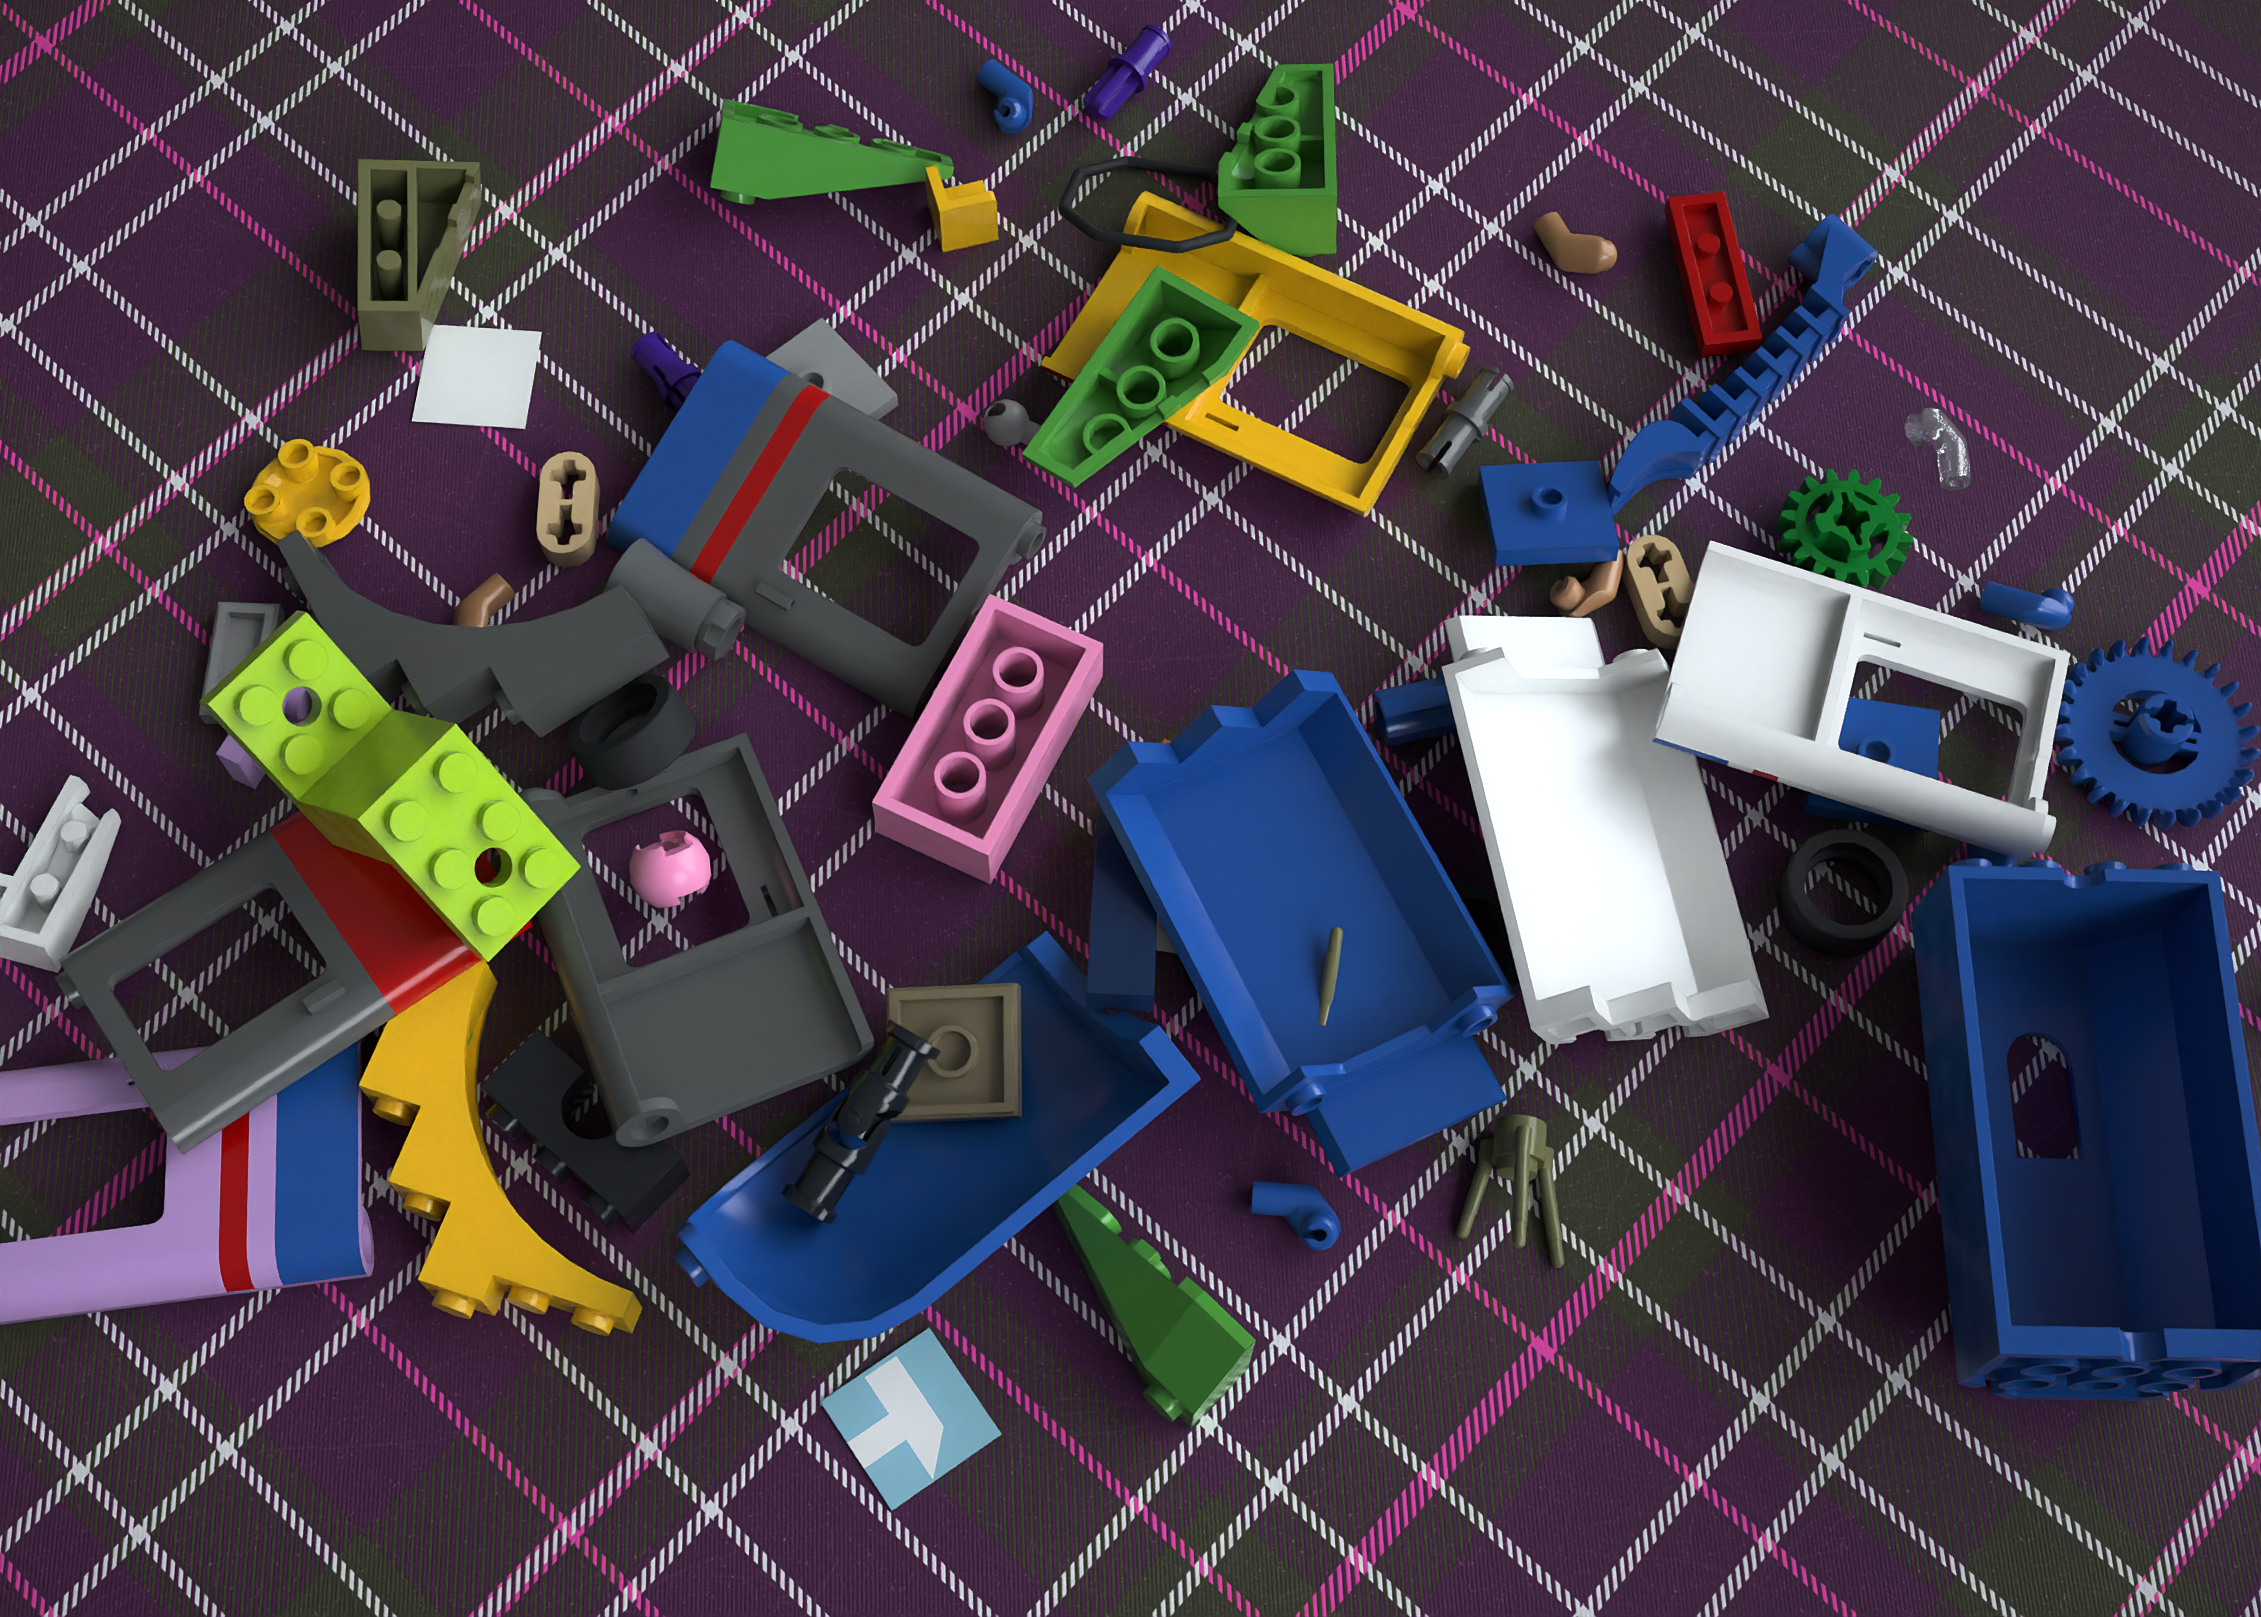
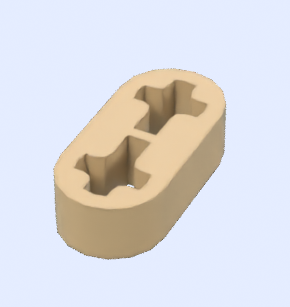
[536,451,600,568]
[1622,535,1694,649]

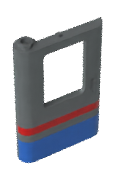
[607,340,1046,722]

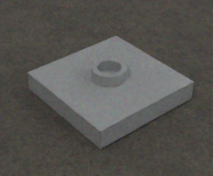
[765,317,898,420]

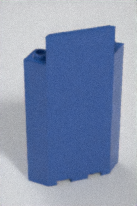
[1087,669,1516,1179]

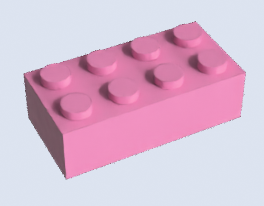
[872,594,1103,884]

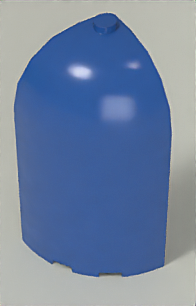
[672,930,1201,1343]

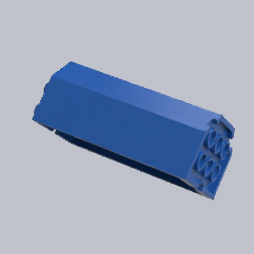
[1911,858,2261,1401]

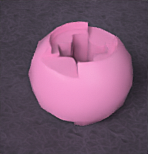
[629,830,711,908]

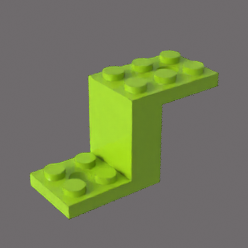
[199,610,581,962]

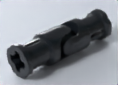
[781,1019,941,1225]

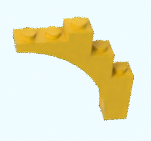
[359,960,642,1336]

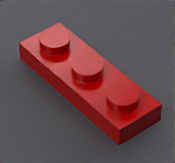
[1664,191,1763,358]

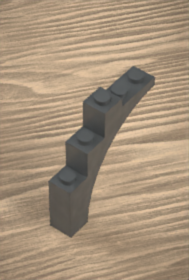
[276,529,670,738]

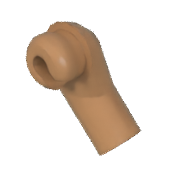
[1533,212,1617,274]
[1550,549,1626,618]
[453,573,516,627]

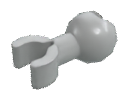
[983,399,1042,447]

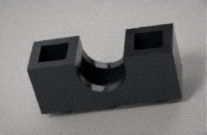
[480,1029,690,1234]

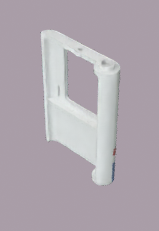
[1652,540,2070,862]

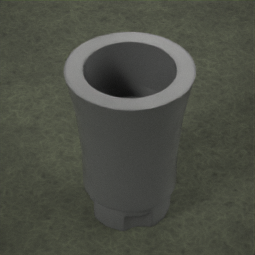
[603,538,746,661]

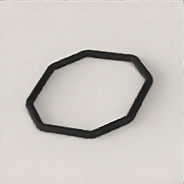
[1058,156,1238,253]

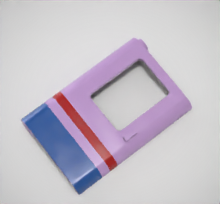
[0,1036,374,1325]

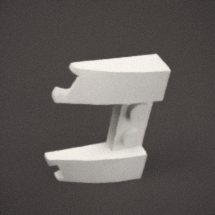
[0,775,121,973]

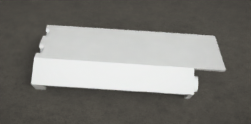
[1442,615,1770,1044]

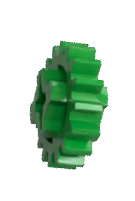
[1775,469,1914,591]

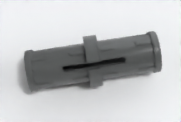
[1416,365,1514,479]

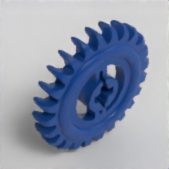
[2053,636,2260,831]

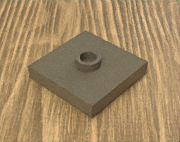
[886,983,1022,1123]

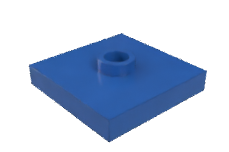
[1477,461,1620,566]
[1803,697,1940,833]

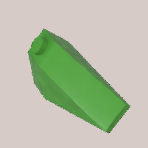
[1218,64,1337,257]
[710,98,954,204]
[1022,265,1259,489]
[1051,1183,1256,1428]

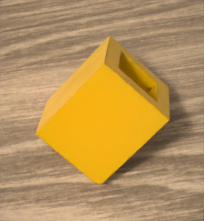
[925,165,999,253]

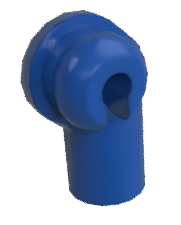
[1980,581,2075,632]

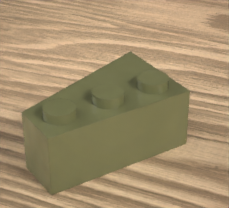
[358,159,482,351]

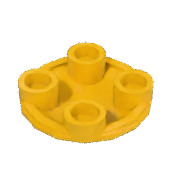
[244,439,370,547]

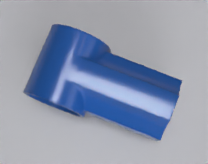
[1373,671,1459,747]

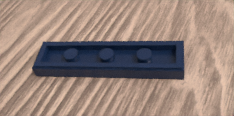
[1086,800,1157,1011]

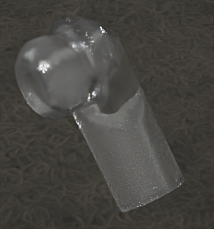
[1905,407,1972,491]

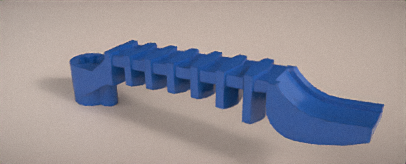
[1607,214,1879,517]

